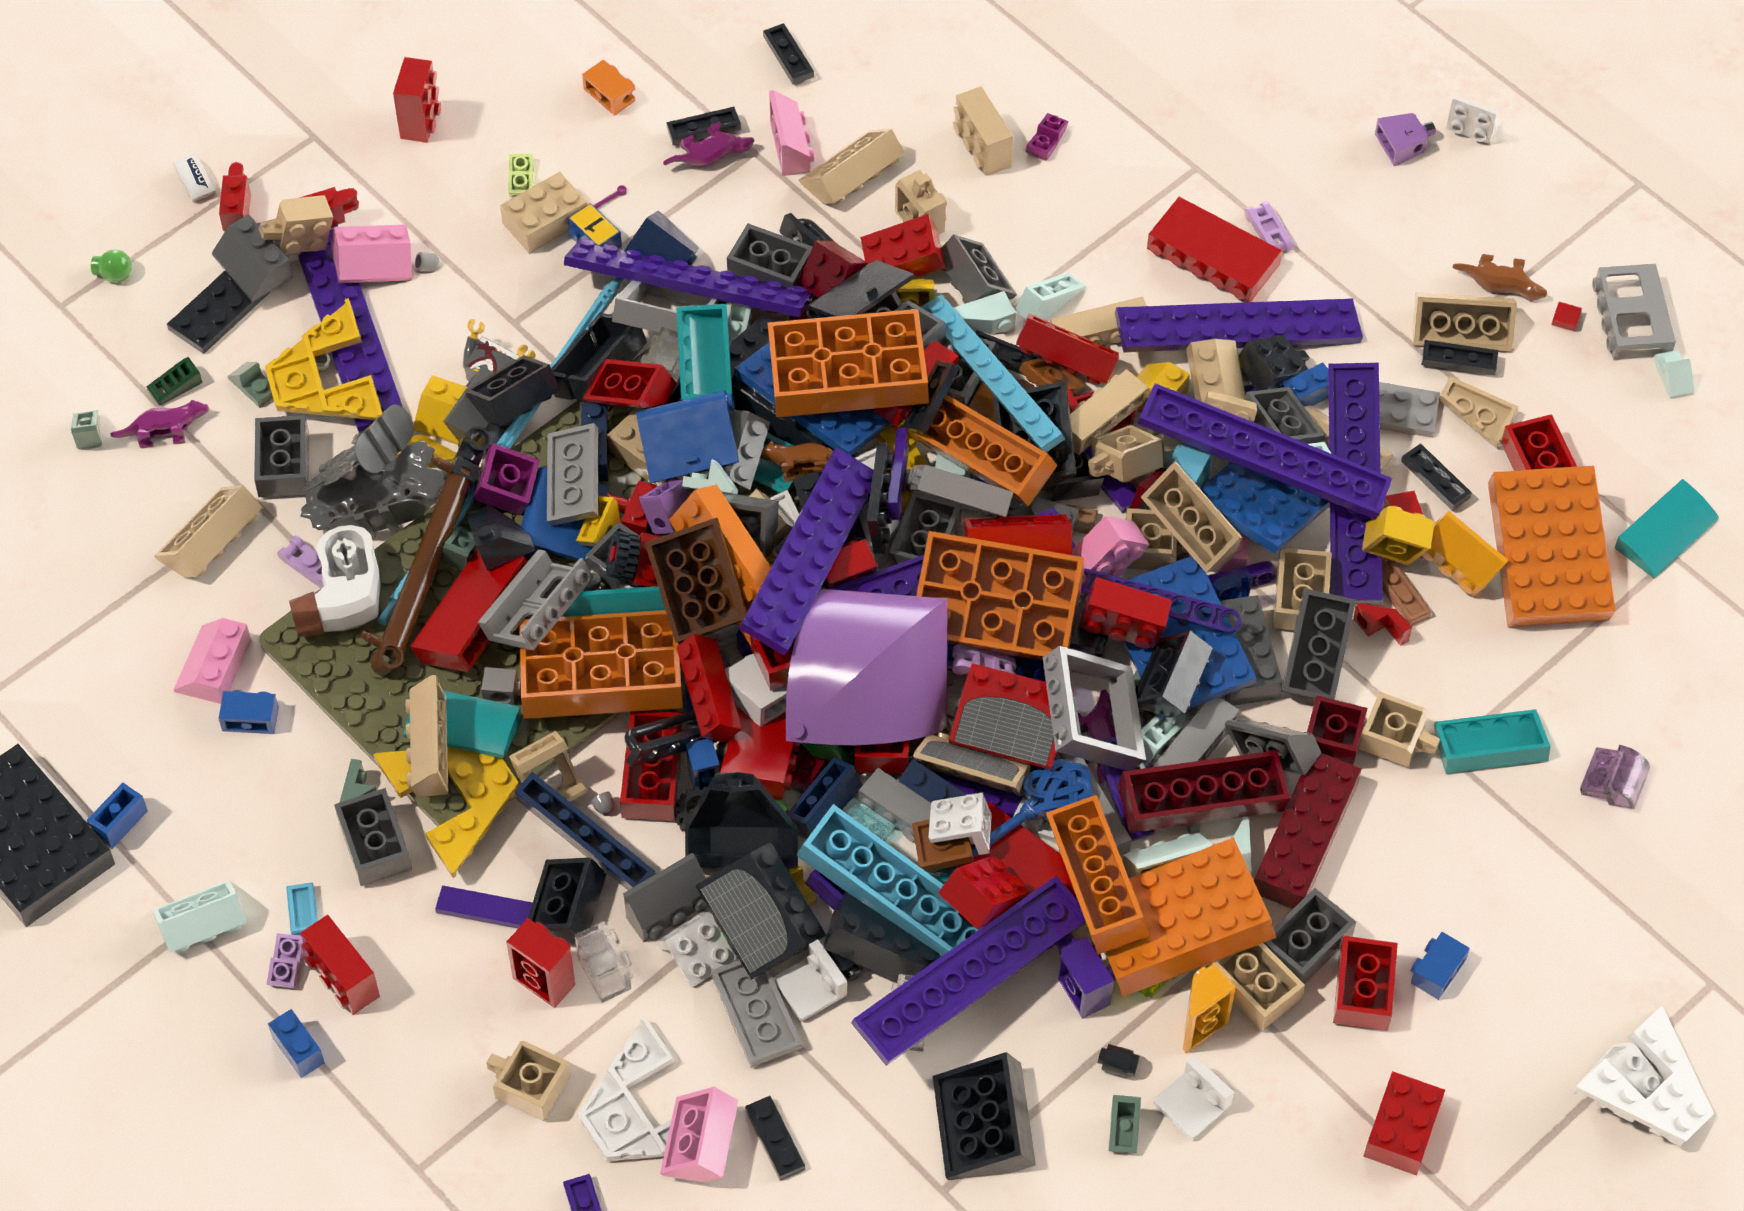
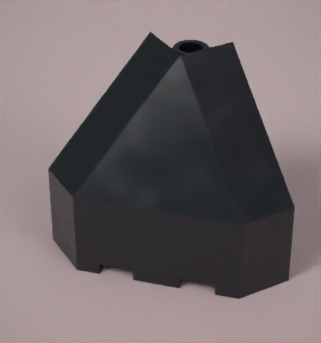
[685,772,798,868]

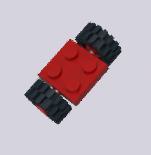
[605,531,662,587]

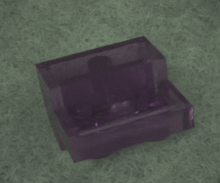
[1580,745,1650,809]

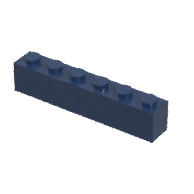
[515,772,656,890]

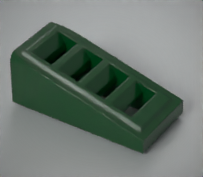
[146,357,203,406]

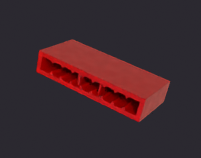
[1147,196,1282,302]
[410,549,527,672]
[720,708,801,801]
[956,802,1077,899]

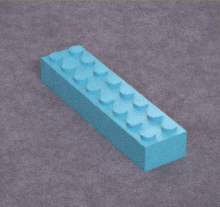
[797,804,983,958]

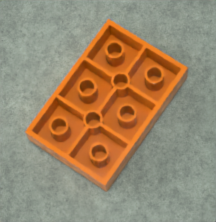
[768,309,929,417]
[1488,466,1616,627]
[917,531,1085,661]
[520,610,683,719]
[1104,837,1276,997]

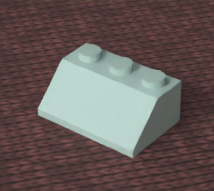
[1123,833,1212,878]
[152,880,247,953]

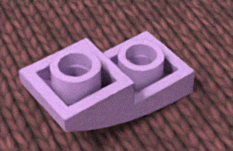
[267,933,303,988]

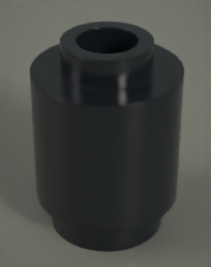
[1097,1044,1140,1077]

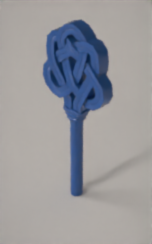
[971,759,1093,858]

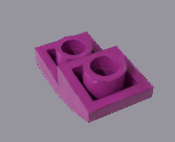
[1025,113,1069,161]

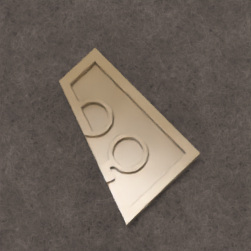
[1439,377,1519,448]

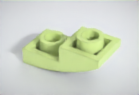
[508,153,533,195]

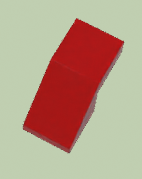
[1353,603,1412,646]

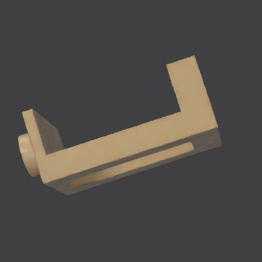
[509,731,588,802]

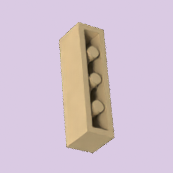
[1050,296,1147,345]
[1070,369,1149,455]

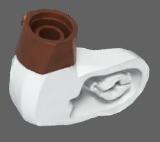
[289,525,381,637]

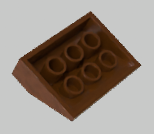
[645,518,747,643]

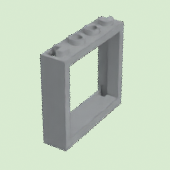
[612,280,727,337]
[905,465,1013,517]
[1043,646,1146,771]

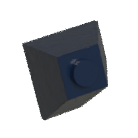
[624,210,699,265]

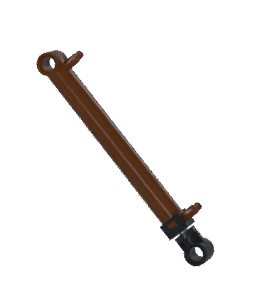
[360,427,491,676]

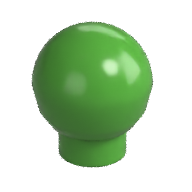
[91,249,132,283]

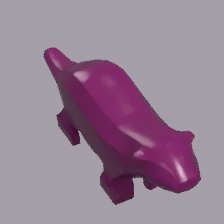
[663,122,755,167]
[110,400,209,448]
[1078,689,1116,784]

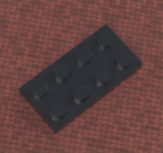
[167,271,271,354]
[867,442,894,554]

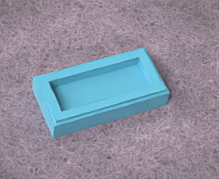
[286,882,318,936]

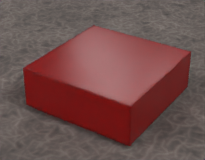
[1551,301,1582,331]

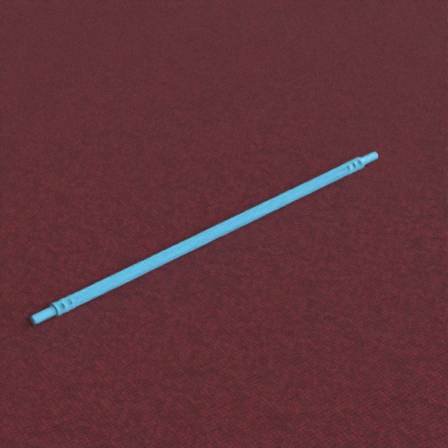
[377,277,624,626]

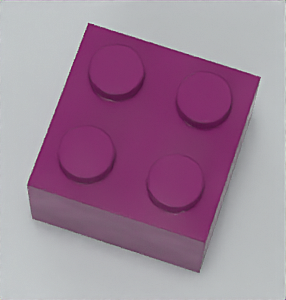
[472,443,540,515]

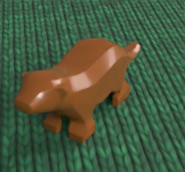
[1452,254,1547,302]
[760,441,856,482]

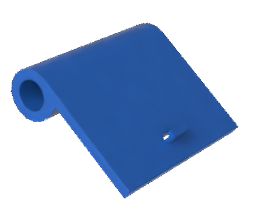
[636,390,740,484]
[521,466,610,563]

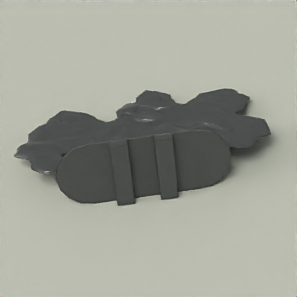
[302,405,414,491]
[300,441,446,538]

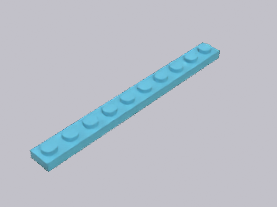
[921,294,1065,452]

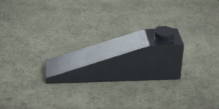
[467,505,536,571]

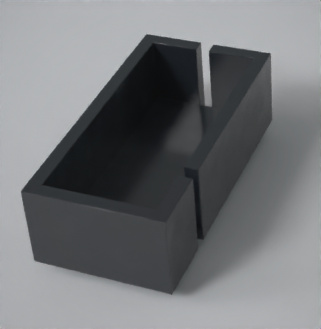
[551,313,647,403]

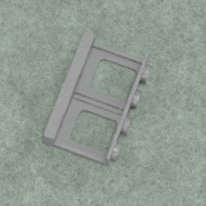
[1592,263,1676,360]
[478,550,593,650]

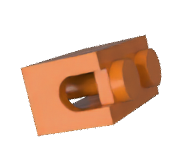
[582,59,636,116]

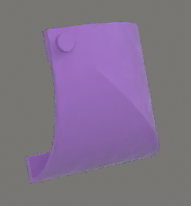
[786,589,947,745]

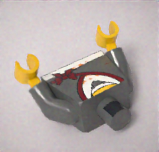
[463,319,536,387]

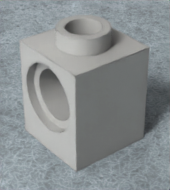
[481,667,521,705]

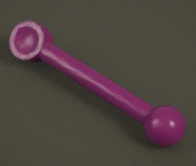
[593,185,627,209]

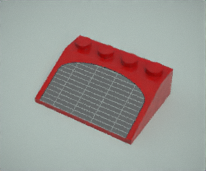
[948,663,1074,770]

